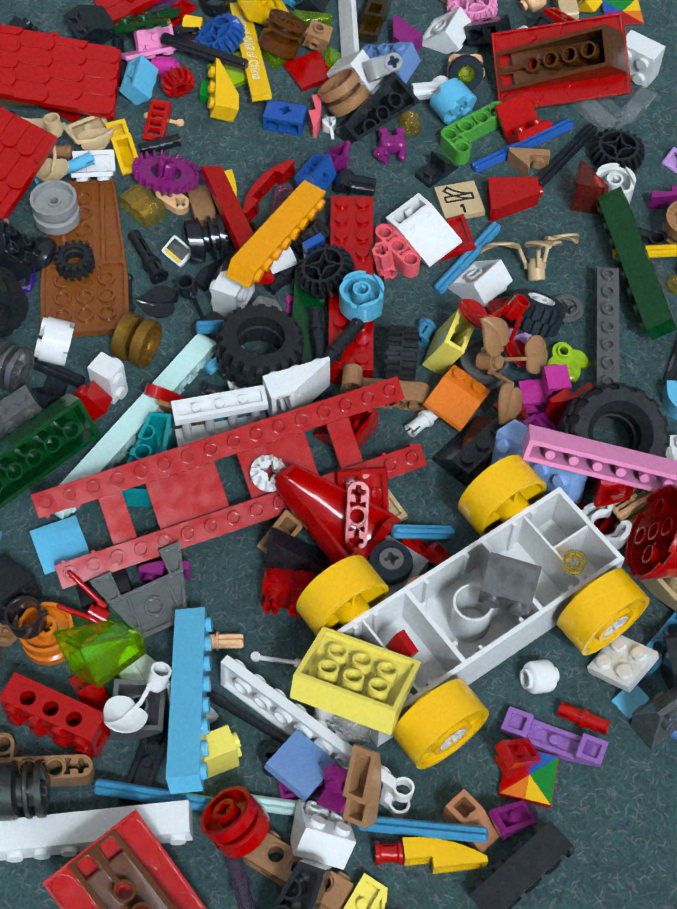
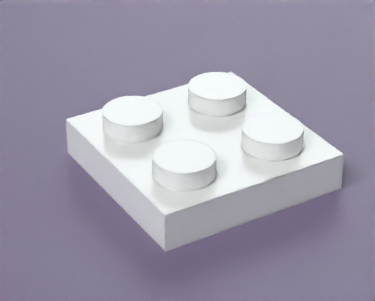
[587,635,659,693]

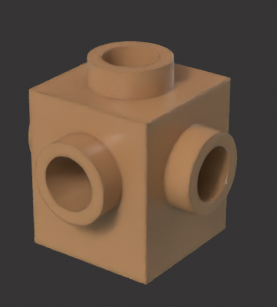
[302,19,333,53]

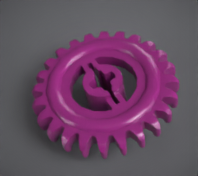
[132,150,200,195]

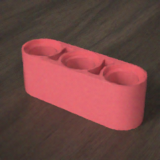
[375,224,421,278]

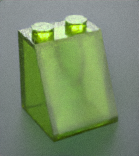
[53,620,147,688]

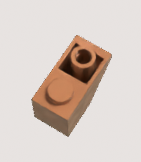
[442,789,499,853]

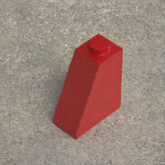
[486,177,543,221]

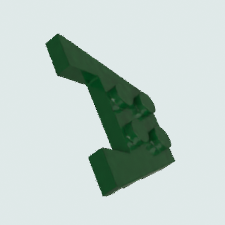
[113,6,182,34]

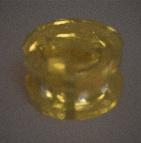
[562,549,587,575]

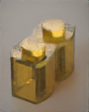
[119,183,166,230]

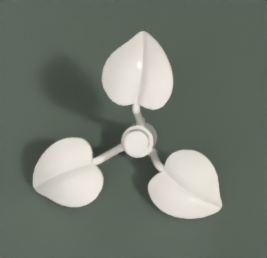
[103,643,219,733]

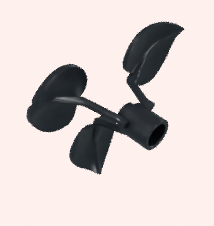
[136,258,229,341]

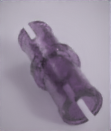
[225,857,256,909]

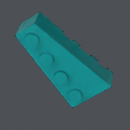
[122,412,175,508]

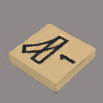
[434,180,485,220]

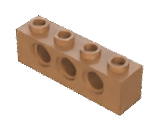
[243,830,354,909]

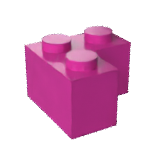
[517,364,572,414]

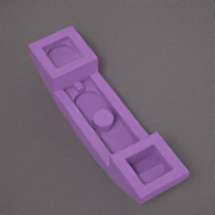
[501,706,609,767]

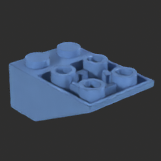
[361,42,421,84]

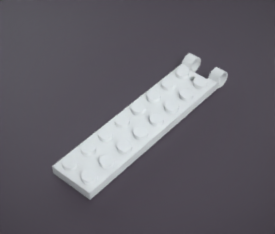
[221,655,415,818]

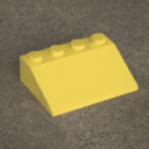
[290,626,421,735]

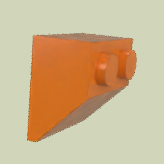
[423,365,491,432]

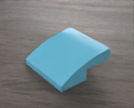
[29,515,90,575]

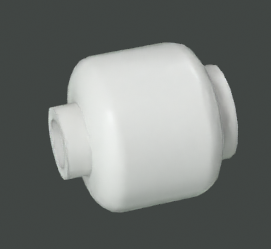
[520,659,559,694]

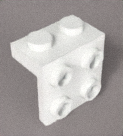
[71,149,116,182]

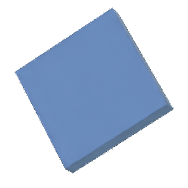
[264,729,338,802]

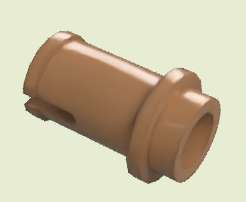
[48,144,74,160]

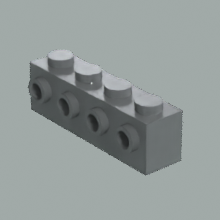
[0,385,44,440]

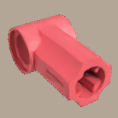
[372,241,397,279]

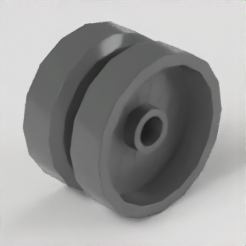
[459,338,509,396]

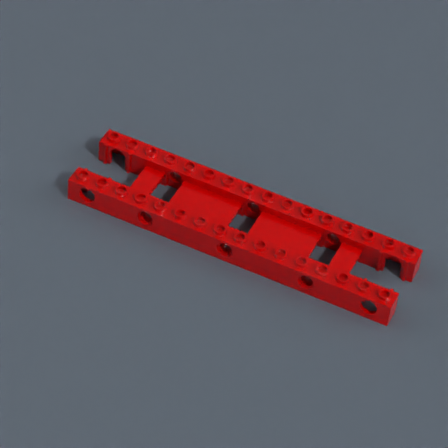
[31,376,427,589]

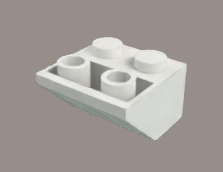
[290,799,356,870]

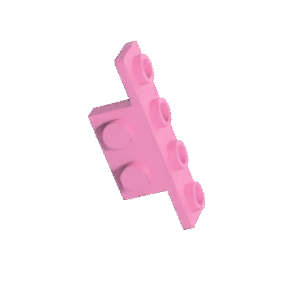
[121,24,195,62]

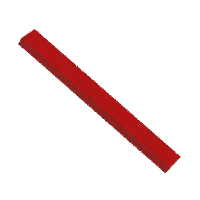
[201,165,275,284]

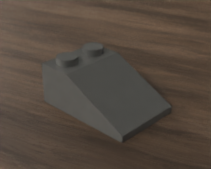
[631,687,677,749]

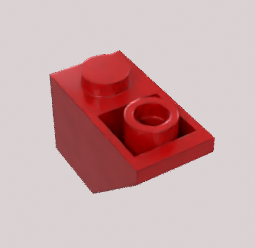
[71,381,113,421]

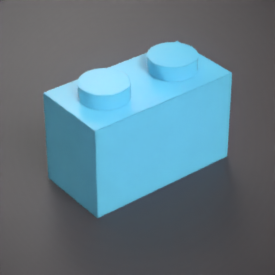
[119,55,159,105]

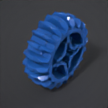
[194,13,246,62]

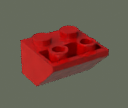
[314,409,379,450]

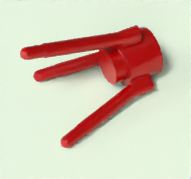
[56,571,110,628]

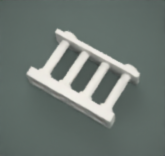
[171,385,269,447]

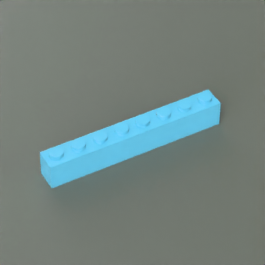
[166,607,213,794]

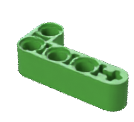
[440,101,502,165]

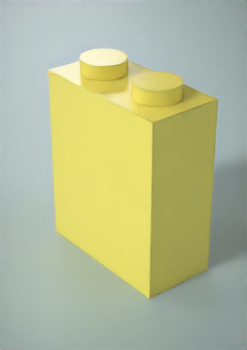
[422,308,475,375]
[204,725,242,778]

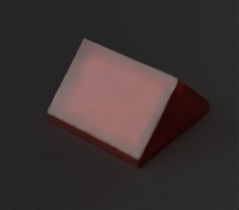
[570,160,609,215]

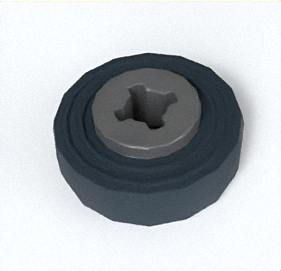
[369,541,413,585]

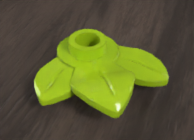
[547,342,590,383]

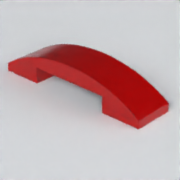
[243,159,295,221]

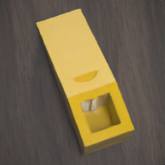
[207,58,239,121]

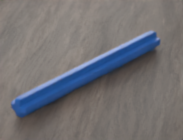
[471,118,574,173]

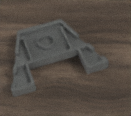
[90,541,187,640]

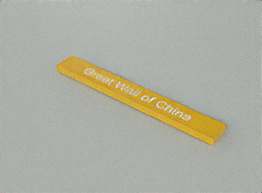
[229,2,272,102]

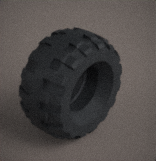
[558,382,670,489]

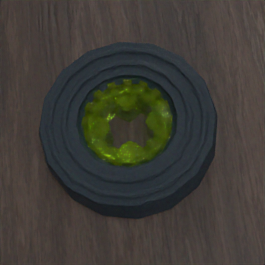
[448,55,484,90]

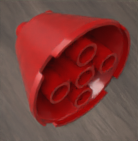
[625,484,677,580]

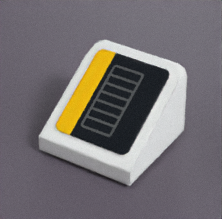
[161,235,191,268]

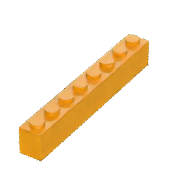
[226,180,326,288]

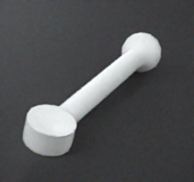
[251,651,302,668]

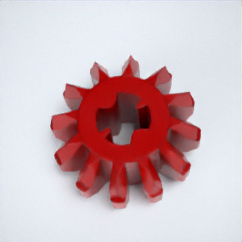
[160,65,195,99]

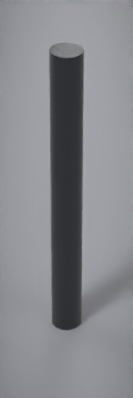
[207,690,290,744]

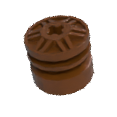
[258,9,308,59]

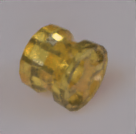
[400,111,421,136]

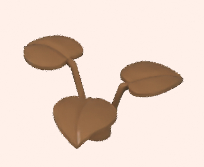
[476,317,548,425]

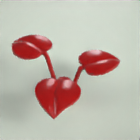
[458,294,530,368]

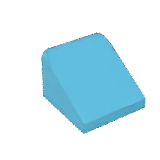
[611,685,650,720]

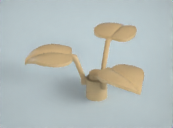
[21,112,114,182]
[480,233,579,281]

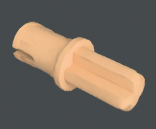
[209,631,244,651]

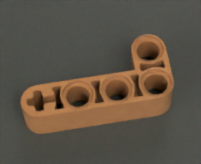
[341,364,430,411]
[0,732,96,787]

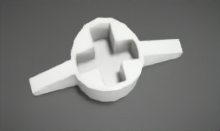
[322,115,336,140]

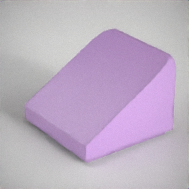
[661,147,677,174]

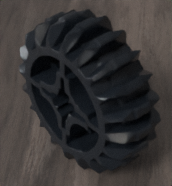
[589,127,645,173]
[296,243,355,299]

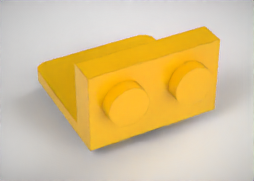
[237,0,289,27]

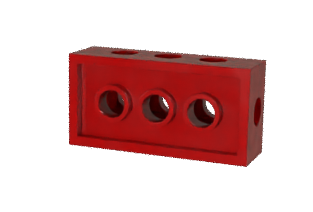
[0,672,110,759]

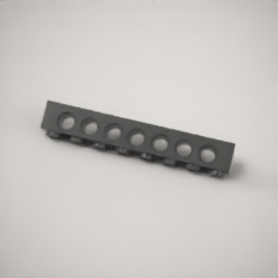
[593,267,620,427]

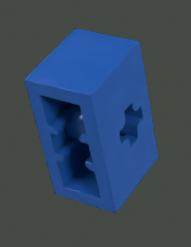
[263,100,308,136]
[294,154,337,191]

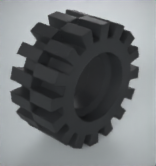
[291,218,330,255]
[54,240,95,281]

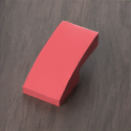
[308,94,321,138]

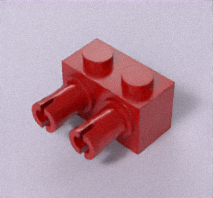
[261,567,315,618]

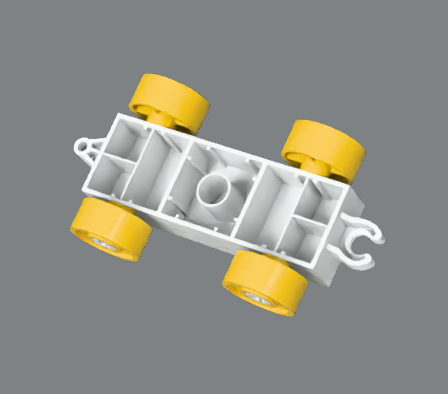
[296,455,650,769]

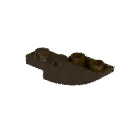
[358,0,392,42]

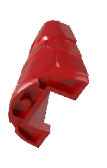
[274,463,401,565]

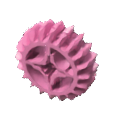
[447,0,498,21]

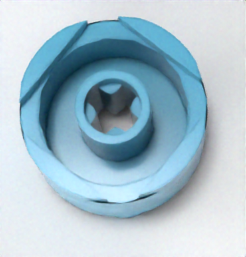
[429,78,477,126]
[339,270,384,323]

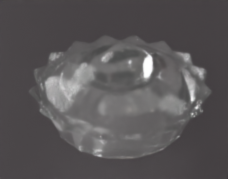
[325,714,372,744]

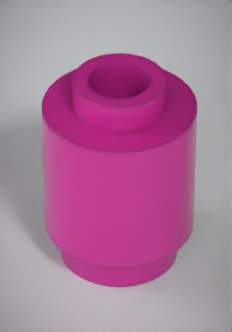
[151,56,181,76]

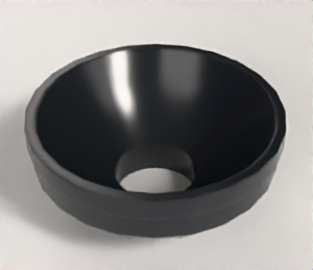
[30,235,57,272]

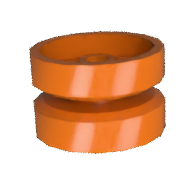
[18,602,78,666]

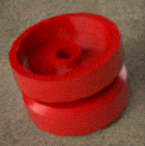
[200,786,270,859]

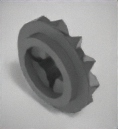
[554,294,584,325]

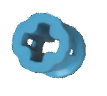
[418,318,437,348]

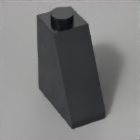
[266,527,331,579]

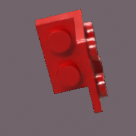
[494,92,552,145]

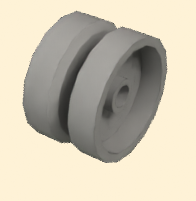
[29,180,81,235]

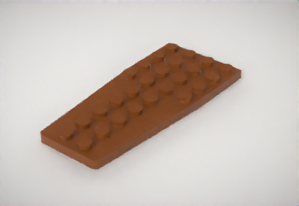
[40,179,130,339]

